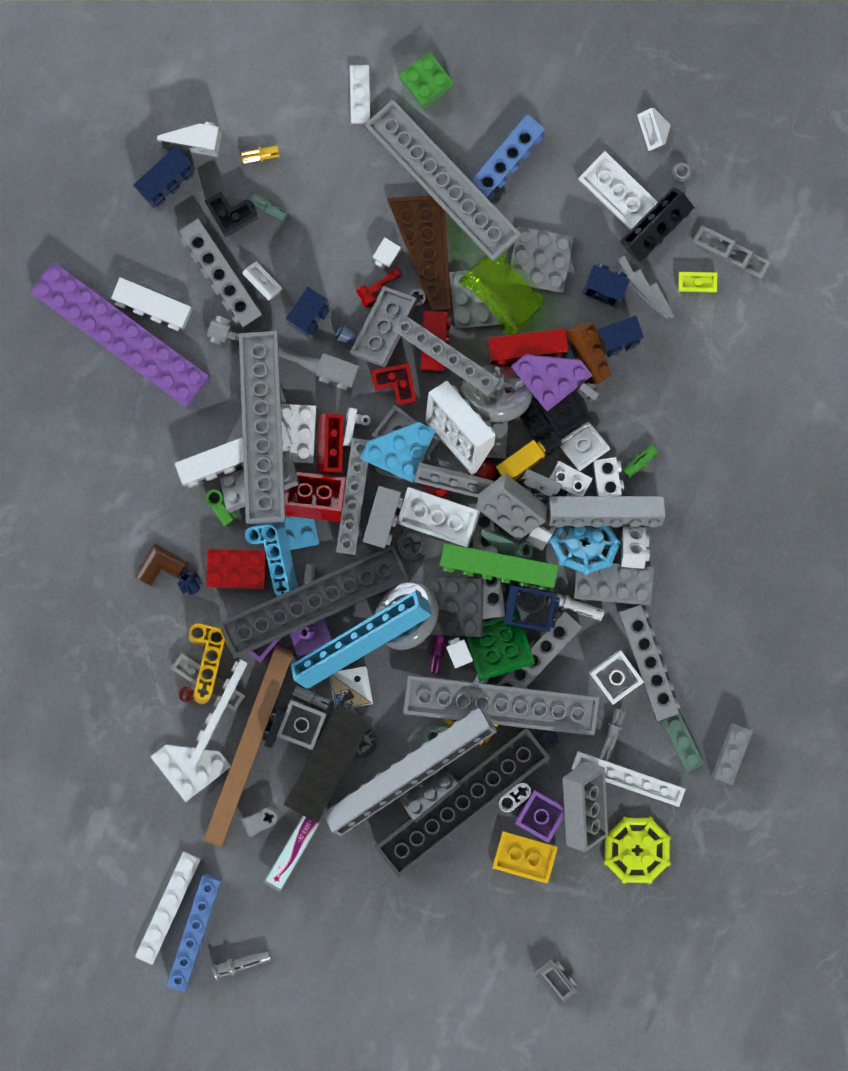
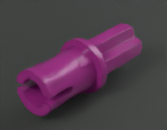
[428,635,446,674]

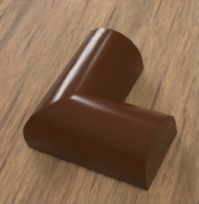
[135,543,188,586]

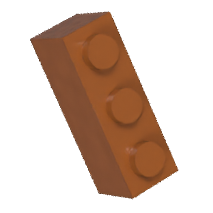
[566,323,612,384]

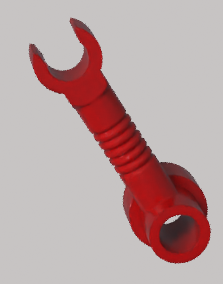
[356,267,402,308]

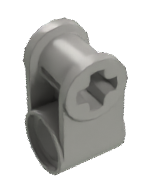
[240,806,279,837]

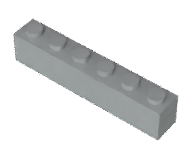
[547,496,666,528]

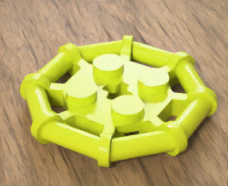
[603,816,672,884]

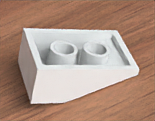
[157,122,222,157]

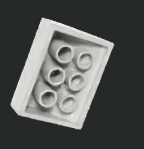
[425,381,496,476]

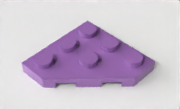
[511,354,592,411]

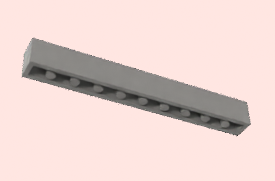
[323,708,497,836]

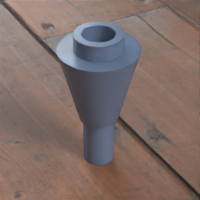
[335,323,358,344]

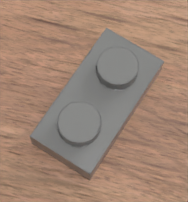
[576,383,599,402]

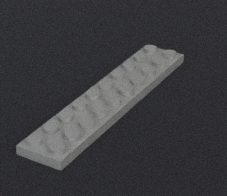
[365,99,521,262]
[239,331,286,524]
[403,675,599,736]

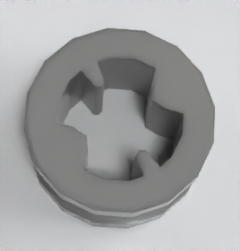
[409,289,426,307]

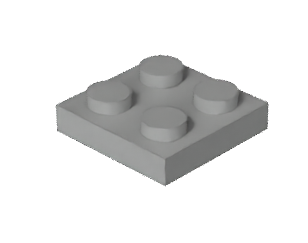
[516,469,562,501]

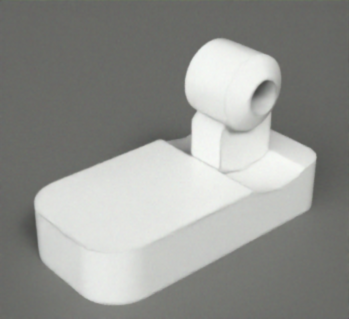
[343,407,371,447]

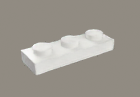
[350,65,370,124]

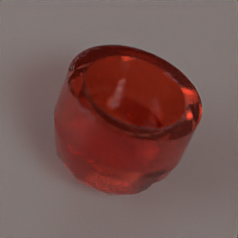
[178,686,194,702]

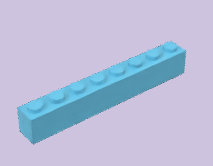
[290,591,432,689]

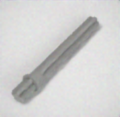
[599,708,625,762]

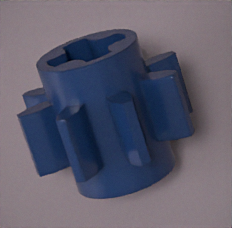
[177,571,202,595]

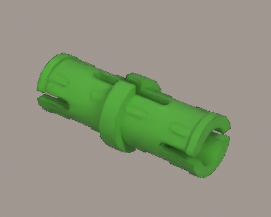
[622,444,659,479]

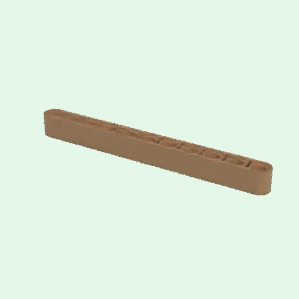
[204,645,294,848]

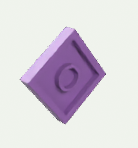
[290,618,333,658]

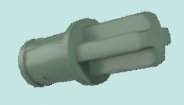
[250,194,287,222]

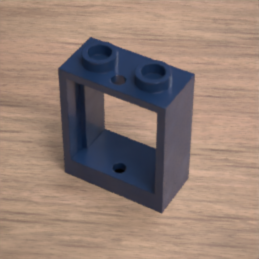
[504,584,560,632]

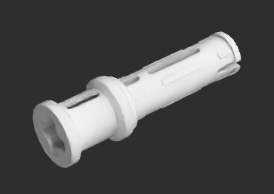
[545,589,605,621]

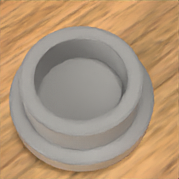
[672,162,691,182]

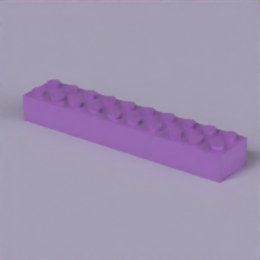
[30,262,210,408]

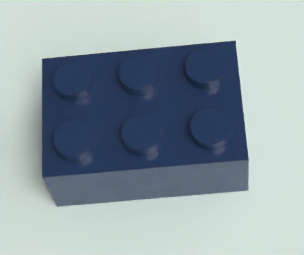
[133,146,195,208]
[581,264,630,308]
[286,287,330,338]
[597,316,644,358]

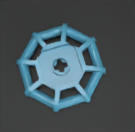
[549,526,621,575]

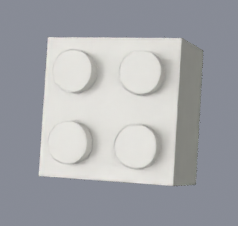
[588,650,644,705]

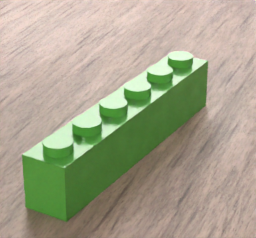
[439,543,559,591]

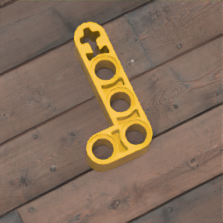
[188,624,225,704]

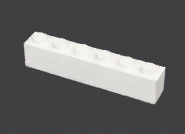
[175,422,293,488]

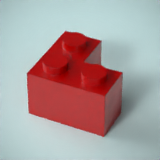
[371,363,416,406]

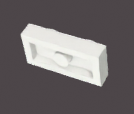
[242,261,283,301]

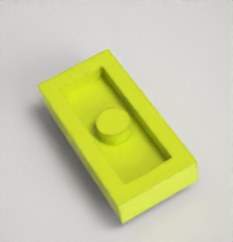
[678,272,717,293]

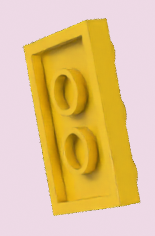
[492,830,558,884]

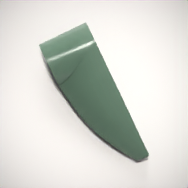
[481,529,533,559]

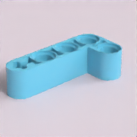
[245,522,298,596]

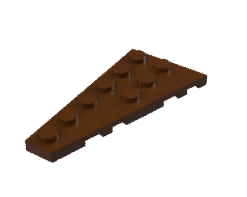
[387,195,451,311]

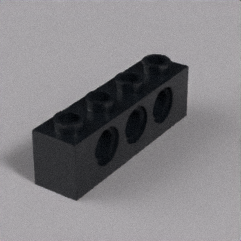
[620,187,695,262]

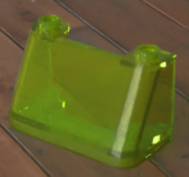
[457,254,544,335]

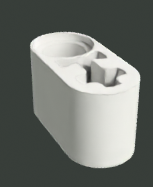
[498,781,531,812]

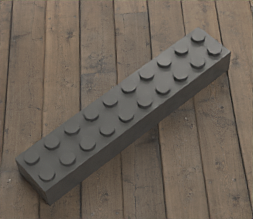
[375,728,550,878]

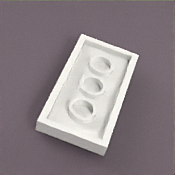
[578,151,658,230]
[397,487,480,547]

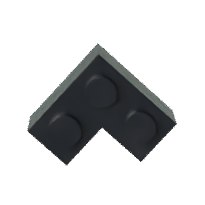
[205,192,259,238]

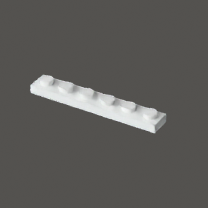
[188,659,249,767]
[571,751,686,807]
[135,851,201,965]

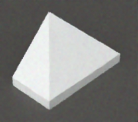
[637,108,671,151]

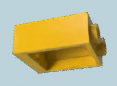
[496,440,546,480]

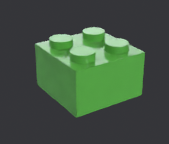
[399,52,453,110]

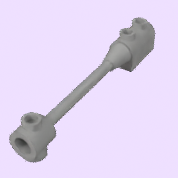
[207,315,359,391]

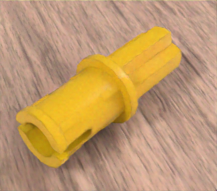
[241,145,280,163]

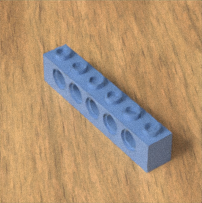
[471,114,545,201]
[166,872,222,992]

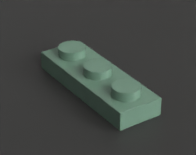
[661,713,704,772]

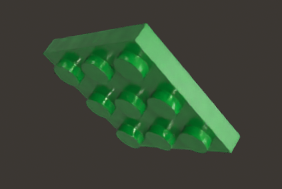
[466,612,535,681]

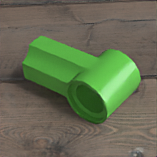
[206,489,238,526]

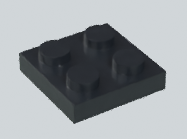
[539,390,591,437]
[262,707,287,748]

